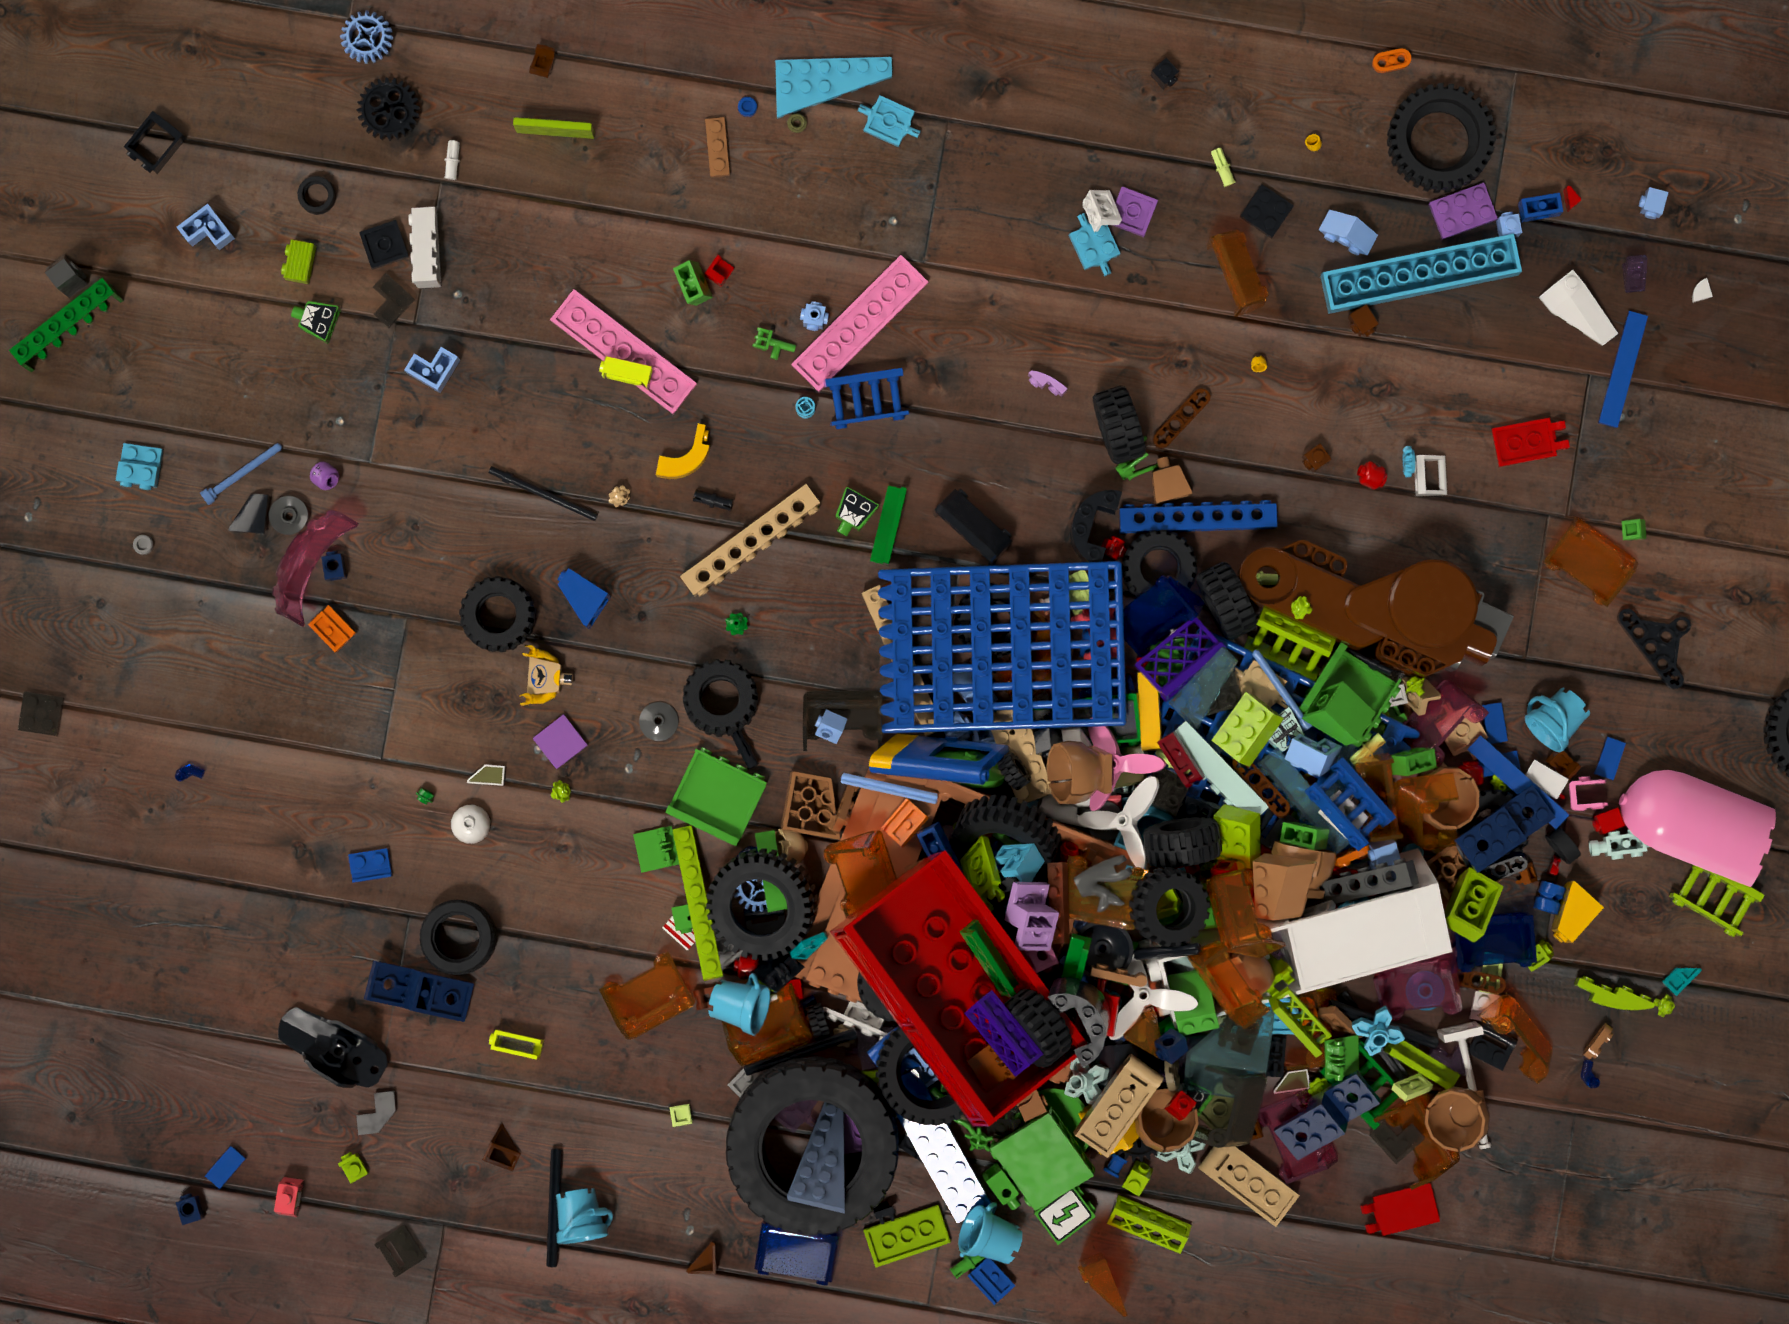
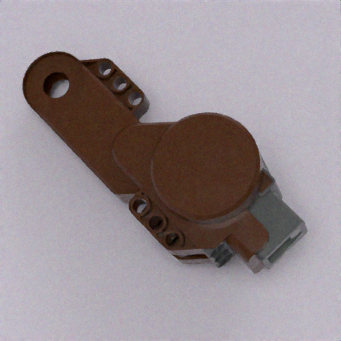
[1237,540,1514,678]

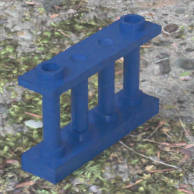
[824,368,909,429]
[1305,757,1396,851]

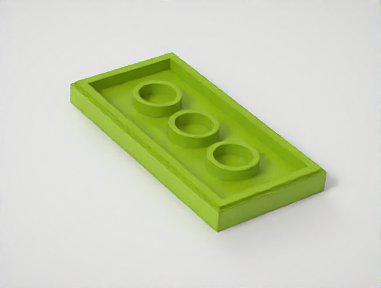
[513,117,595,139]
[863,1204,951,1267]

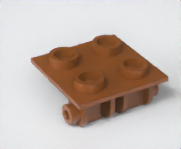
[967,1037,1018,1093]

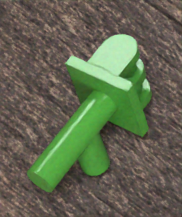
[752,328,796,360]

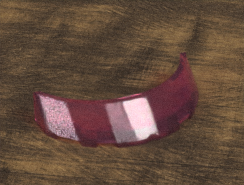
[272,510,359,627]

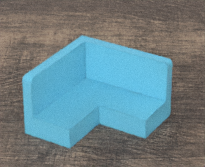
[994,843,1045,882]

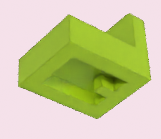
[1520,939,1554,972]
[338,1152,369,1184]

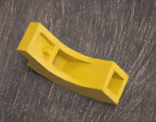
[656,423,710,479]

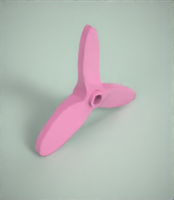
[1088,717,1166,811]

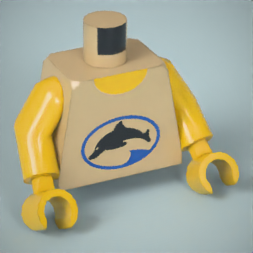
[519,645,573,706]

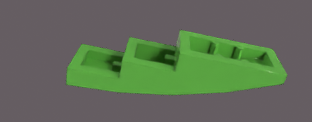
[755,830,787,912]

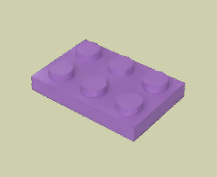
[1429,183,1498,240]

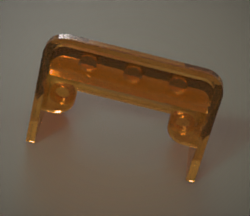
[1107,981,1162,1058]

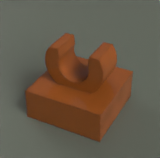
[1515,862,1538,885]

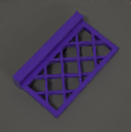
[1135,616,1226,702]
[964,990,1043,1077]

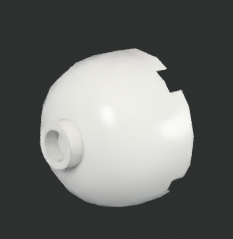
[451,805,490,844]

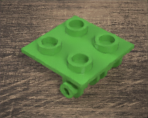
[633,826,679,873]
[1324,1035,1359,1081]

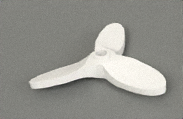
[1077,777,1159,870]
[1109,950,1198,1040]

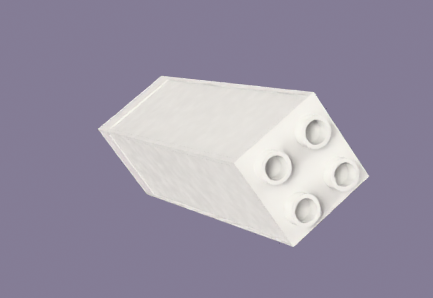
[1137,848,1452,1028]

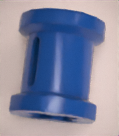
[1103,1153,1128,1178]

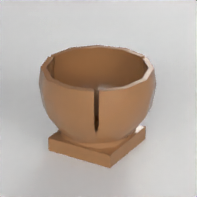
[1047,741,1112,804]
[1411,767,1479,830]
[1271,841,1337,899]
[1204,939,1275,1009]
[1425,1087,1490,1152]
[1134,1088,1199,1153]

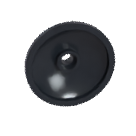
[1077,920,1133,980]

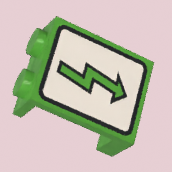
[1034,1186,1096,1245]

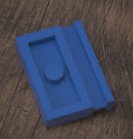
[348,848,392,883]
[967,1258,1015,1305]

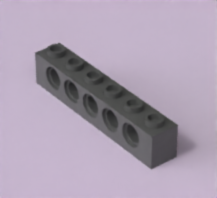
[1305,858,1419,908]

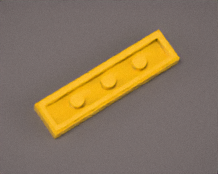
[1137,672,1162,752]

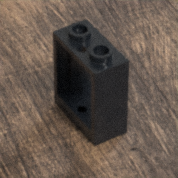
[124,111,186,174]

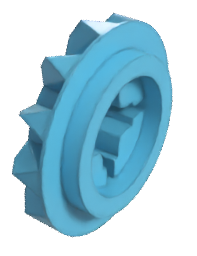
[1402,446,1415,477]

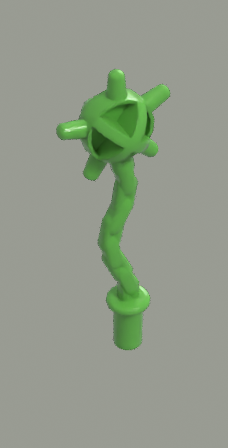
[929,1086,994,1151]

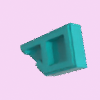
[790,932,828,959]
[1662,968,1702,996]

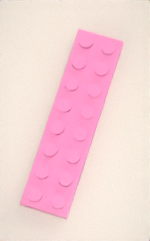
[791,255,929,392]
[550,289,697,415]

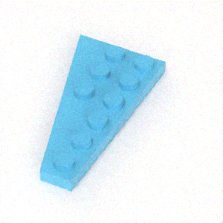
[775,57,892,119]

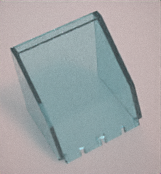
[1184,1006,1275,1102]

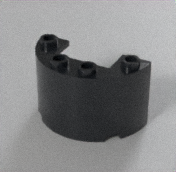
[1070,490,1122,562]
[1048,977,1111,1068]
[1088,1036,1168,1091]

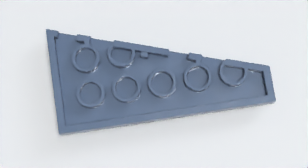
[787,1102,845,1213]

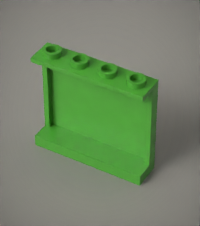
[1300,642,1402,748]
[665,748,767,847]
[990,1106,1095,1211]

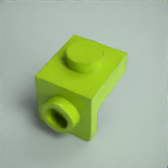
[1122,1160,1153,1196]

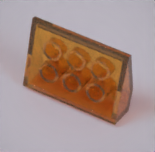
[1078,1252,1128,1317]

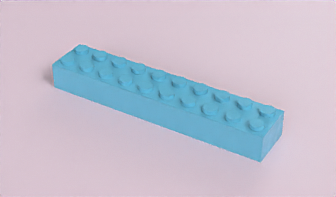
[1320,234,1522,314]

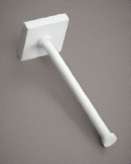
[1437,1021,1491,1149]

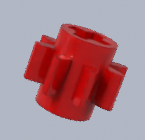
[1101,536,1127,560]

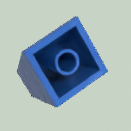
[557,568,611,630]

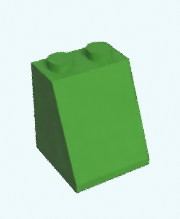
[1302,682,1376,746]
[1168,968,1219,1035]

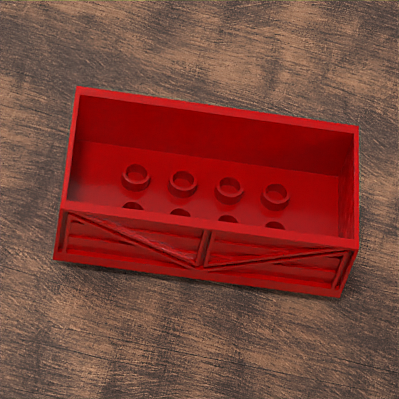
[830,850,1087,1127]

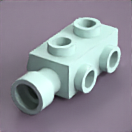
[1589,830,1650,860]

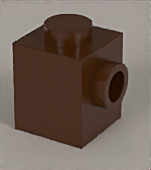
[1348,304,1379,337]
[1302,443,1331,473]

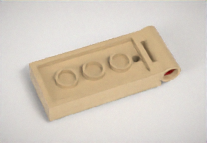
[991,710,1055,804]
[1073,1054,1164,1158]
[1198,1136,1300,1227]

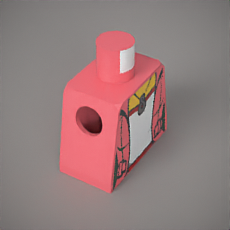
[274,1177,304,1217]

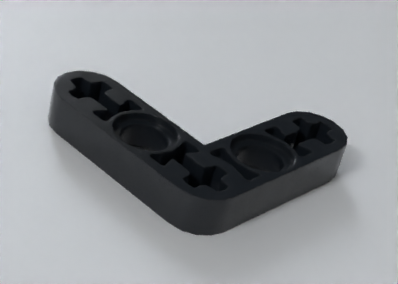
[1456,833,1528,881]

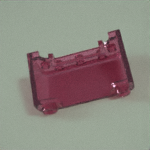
[1403,680,1489,770]
[1373,952,1462,1021]
[1255,1089,1338,1184]

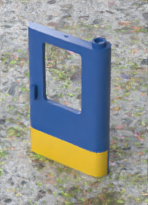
[869,733,1010,785]

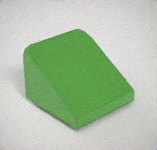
[1622,519,1646,540]

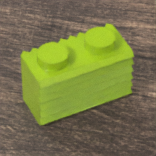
[281,240,316,284]

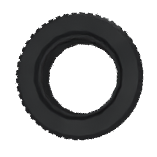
[419,900,497,975]

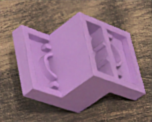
[1004,882,1059,951]

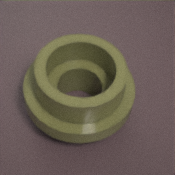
[787,113,807,133]

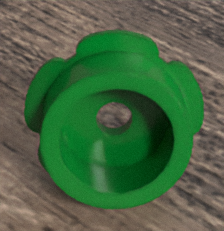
[416,788,435,805]

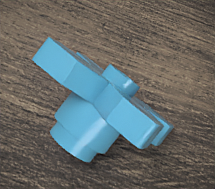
[1352,1006,1405,1056]

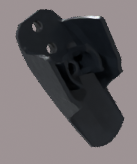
[278,1007,388,1088]

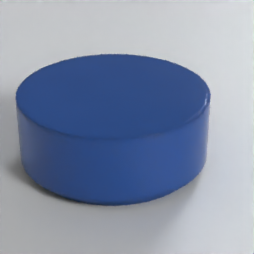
[738,97,757,117]

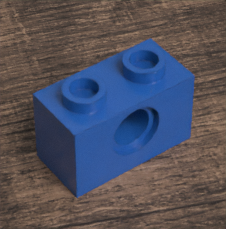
[1518,193,1563,222]

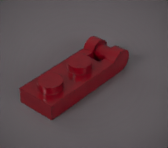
[1157,731,1205,788]

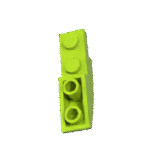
[1574,976,1655,1010]

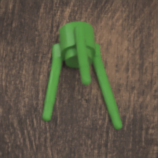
[1115,436,1159,481]

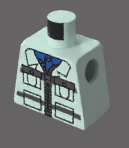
[1268,707,1304,753]

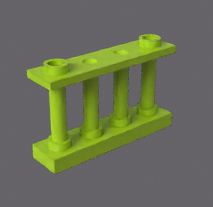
[1244,607,1336,681]
[1669,864,1765,937]

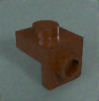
[529,44,555,78]
[1546,751,1581,781]

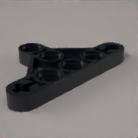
[1617,609,1691,689]

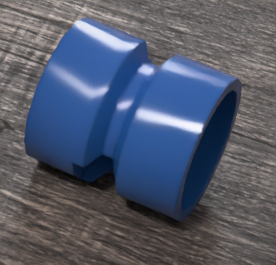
[1533,881,1566,915]

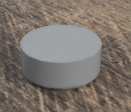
[133,535,154,555]

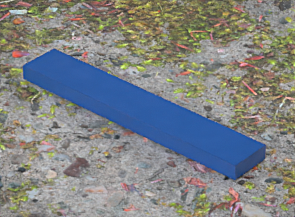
[1598,311,1648,428]
[1467,735,1570,829]

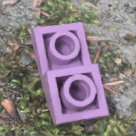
[1028,370,1067,397]

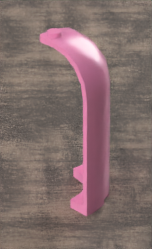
[1619,770,1776,887]

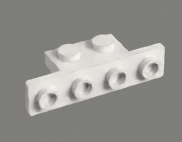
[823,1001,888,1040]

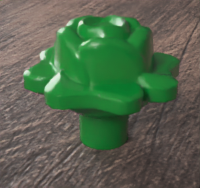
[725,613,748,636]

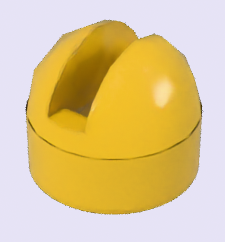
[1305,134,1322,152]
[1251,356,1267,372]

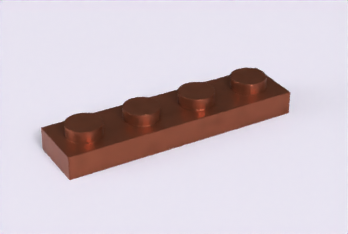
[1047,862,1070,944]

